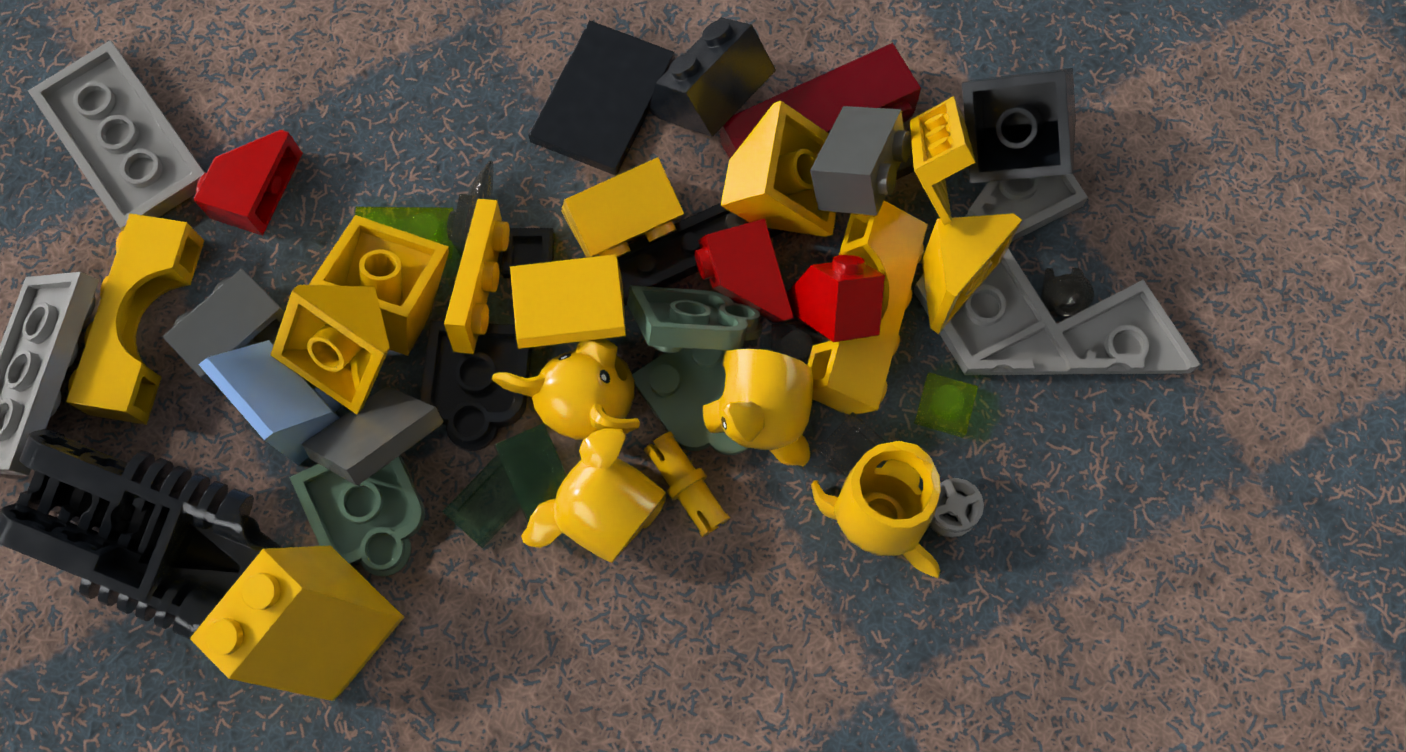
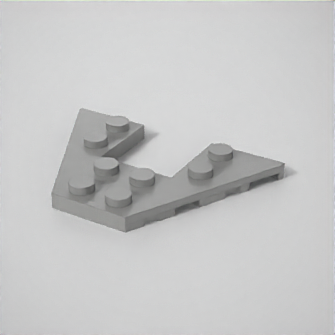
[913,174,1201,375]

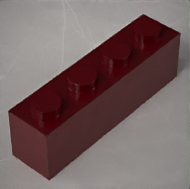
[720,43,921,159]

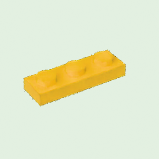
[444,199,510,354]

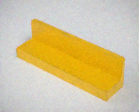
[910,96,975,226]

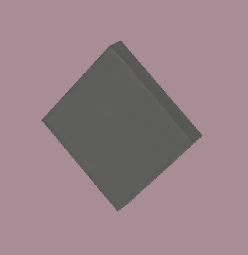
[302,386,444,485]

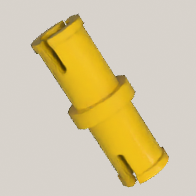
[644,431,730,537]

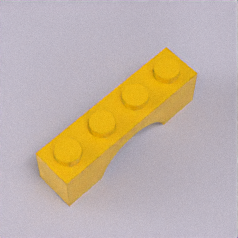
[807,200,928,415]
[66,213,204,425]

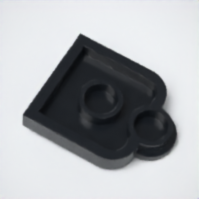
[421,320,533,451]

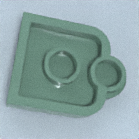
[627,285,763,353]
[632,348,748,455]
[289,455,425,576]

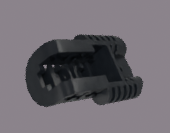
[0,429,282,639]

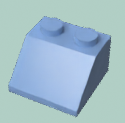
[198,340,343,465]

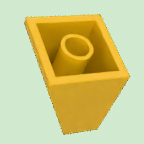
[190,545,404,701]

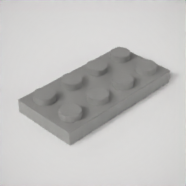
[28,40,206,230]
[0,272,99,476]

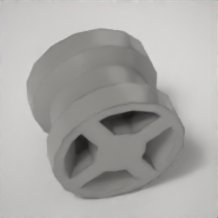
[930,478,984,538]

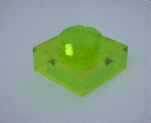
[913,372,978,438]

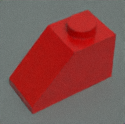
[193,130,303,236]
[695,218,794,323]
[787,255,885,342]

